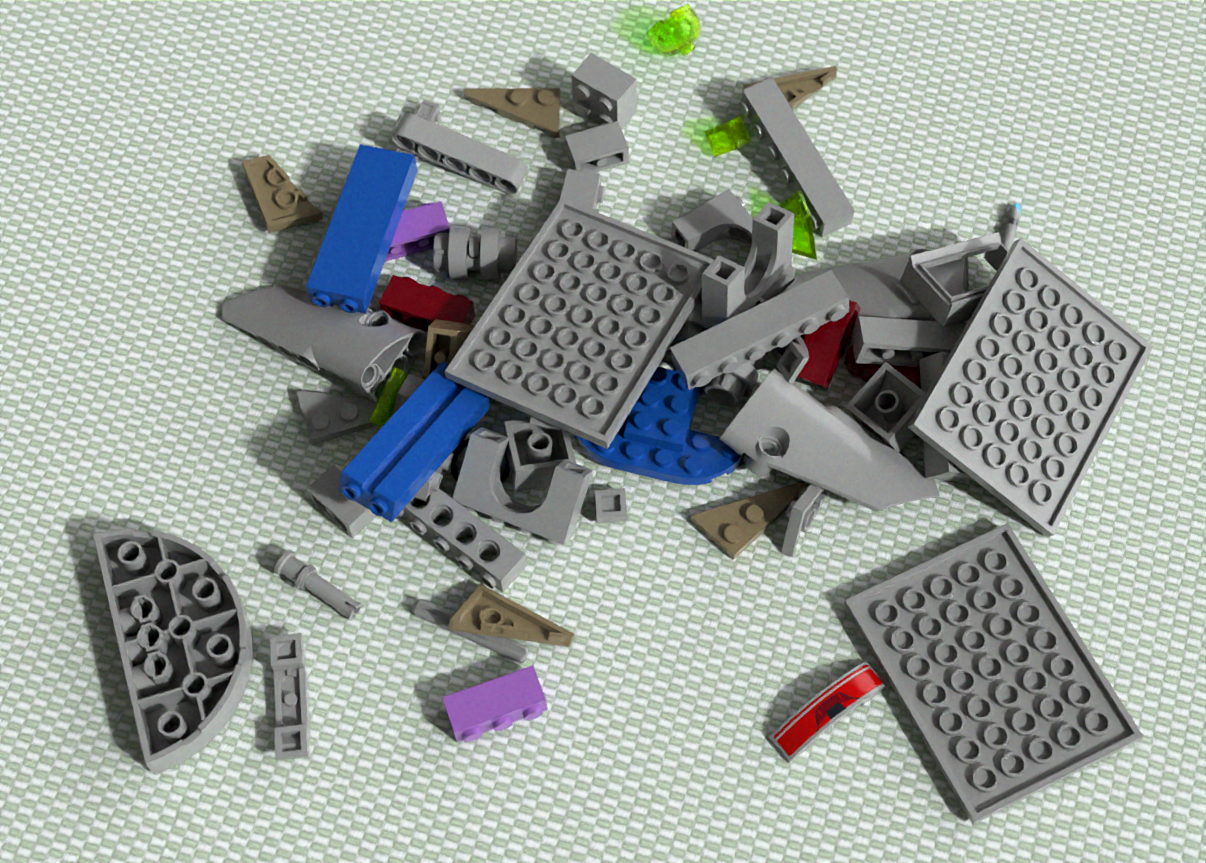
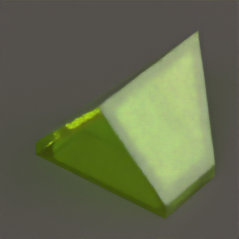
[779,190,817,260]

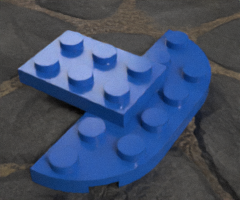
[574,367,745,485]

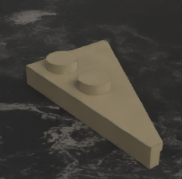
[742,66,837,125]
[464,88,561,138]
[691,481,806,560]
[448,584,575,647]

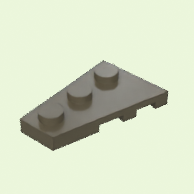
[242,155,323,233]

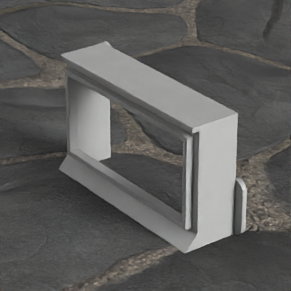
[897,232,1009,327]

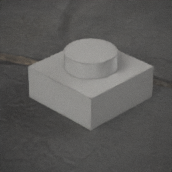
[595,488,628,523]

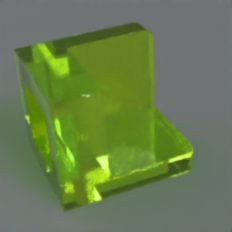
[704,115,750,157]

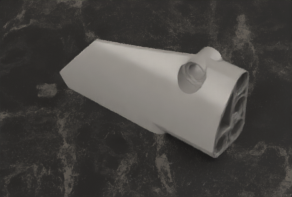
[781,248,969,333]
[222,285,425,404]
[719,369,939,512]

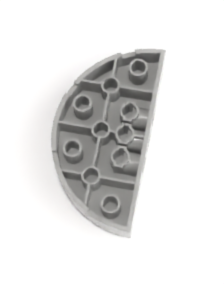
[93,529,253,775]

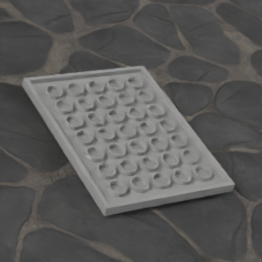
[445,198,714,449]
[908,238,1153,537]
[844,523,1143,825]

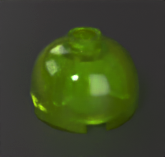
[646,4,701,57]

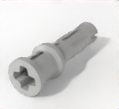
[274,550,362,621]

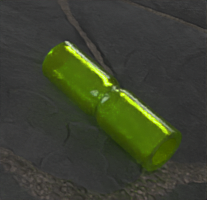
[368,367,408,428]

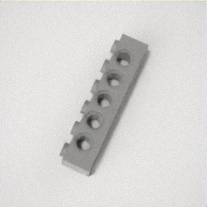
[398,488,527,592]

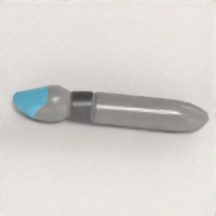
[1001,203,1021,250]

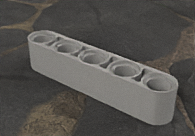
[391,113,528,194]

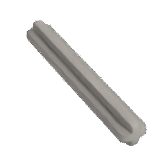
[414,599,529,663]

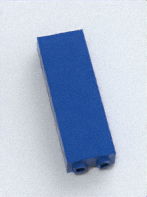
[306,144,418,314]
[338,361,492,522]

